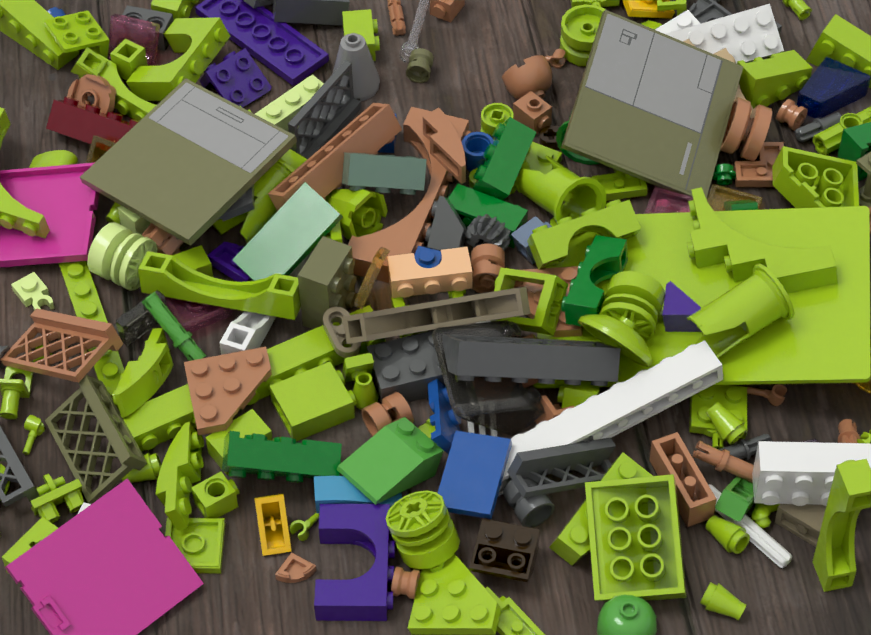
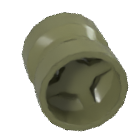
[406,48,434,83]

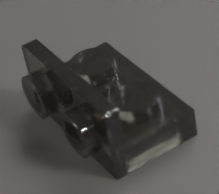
[113,290,167,346]

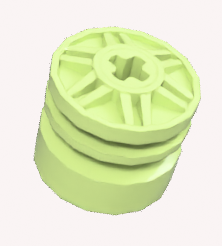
[87,222,157,291]

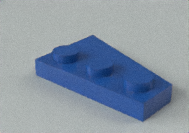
[428,379,461,455]

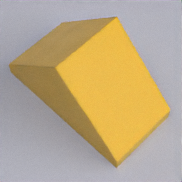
[254,494,292,556]

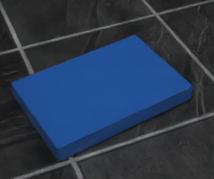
[438,431,512,519]

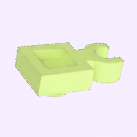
[11,272,55,311]

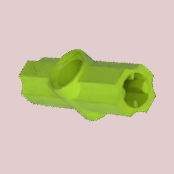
[812,106,871,155]

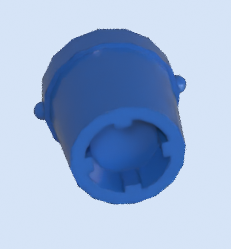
[462,132,494,172]

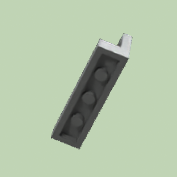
[0,426,40,507]
[507,438,616,498]

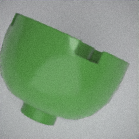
[597,595,657,635]

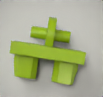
[31,473,84,523]

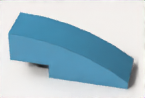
[314,476,402,513]

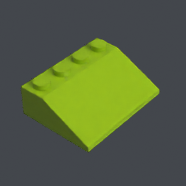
[585,474,686,601]

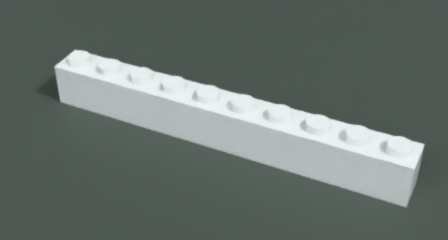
[498,340,723,496]

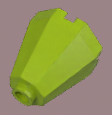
[325,189,388,240]

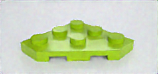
[408,554,501,635]

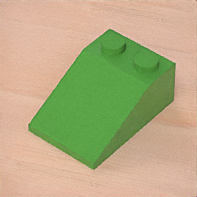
[337,417,444,505]

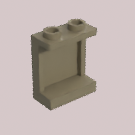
[775,504,826,547]

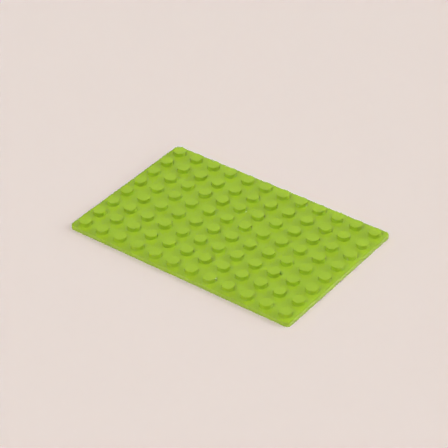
[533,206,871,388]

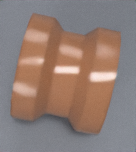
[776,99,808,131]
[391,566,420,599]

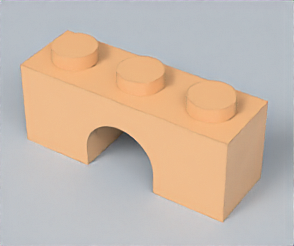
[387,247,472,298]

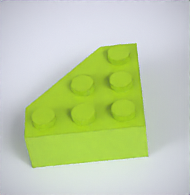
[772,146,859,208]

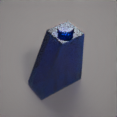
[796,57,871,119]

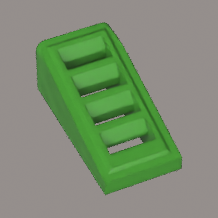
[715,476,754,521]

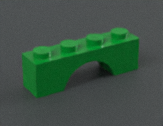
[561,235,628,326]

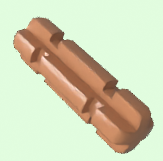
[387,0,406,36]

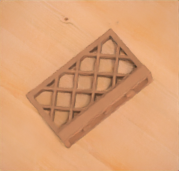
[0,309,123,383]

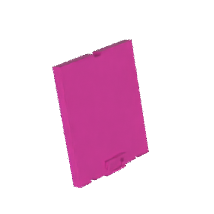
[0,163,99,267]
[5,479,204,635]

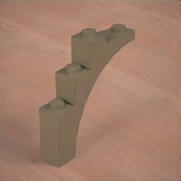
[342,287,530,344]

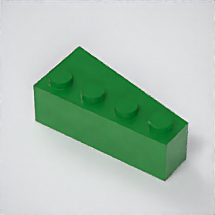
[222,431,342,483]

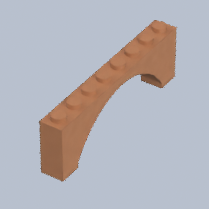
[348,107,472,283]

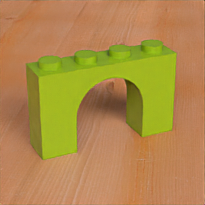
[126,17,231,101]

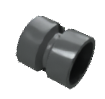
[502,478,555,528]

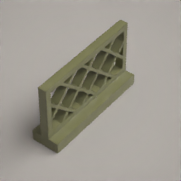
[45,375,147,504]

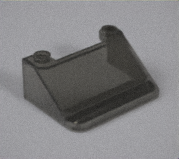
[432,320,545,436]

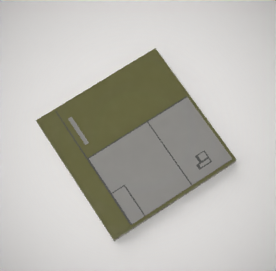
[561,9,743,200]

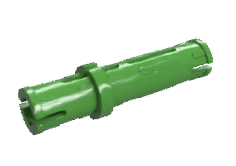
[141,292,206,361]

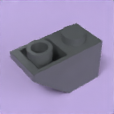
[425,196,467,251]

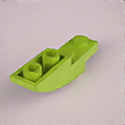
[113,328,174,417]
[156,422,204,530]

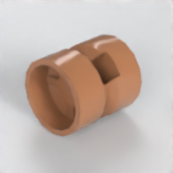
[471,244,505,293]
[361,392,414,437]

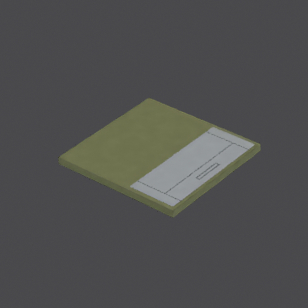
[80,78,297,246]

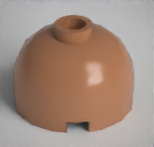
[502,55,552,99]

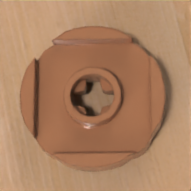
[67,74,116,114]

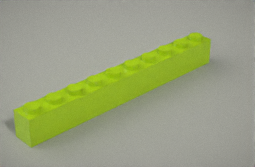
[122,305,386,452]

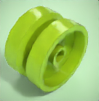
[560,4,605,66]

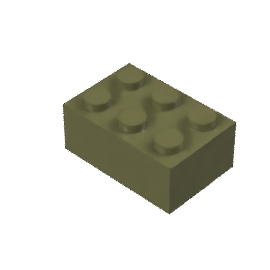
[298,236,357,329]

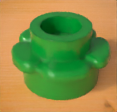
[712,164,736,186]

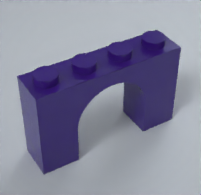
[314,504,395,621]

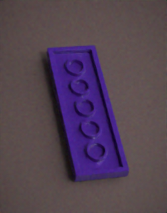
[195,0,329,86]

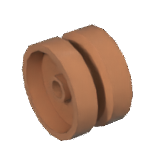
[720,97,772,161]

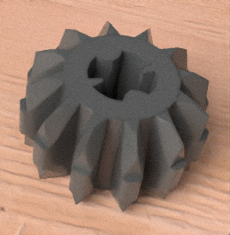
[465,214,511,251]

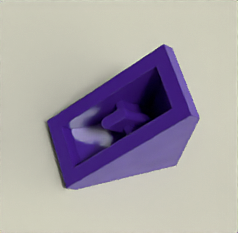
[662,281,702,332]

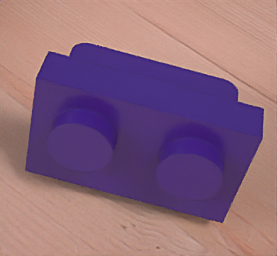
[199,48,271,108]

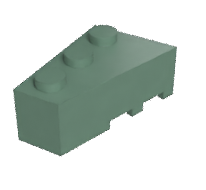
[342,152,427,195]

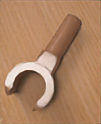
[531,49,567,68]
[747,384,787,406]

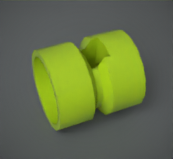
[481,103,514,140]

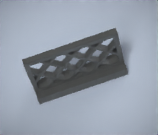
[288,60,361,159]

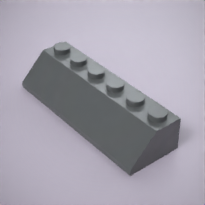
[442,334,621,386]

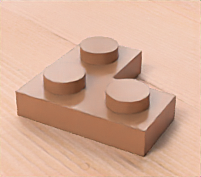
[734,142,784,187]

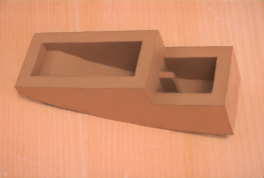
[423,108,466,184]

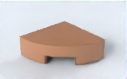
[275,552,317,583]

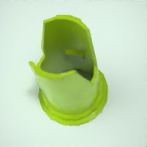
[515,155,606,234]
[213,158,295,243]
[687,264,795,358]

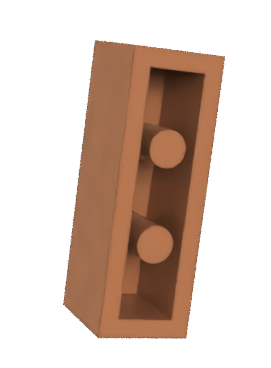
[649,432,716,527]

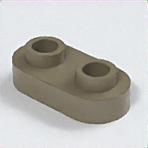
[323,307,361,358]

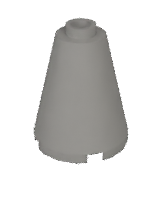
[332,33,380,101]

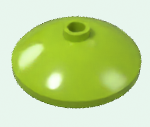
[578,314,652,367]

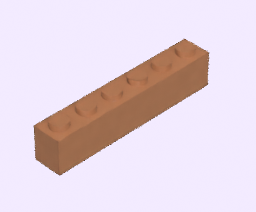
[268,103,402,211]

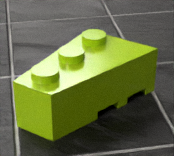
[737,50,813,109]

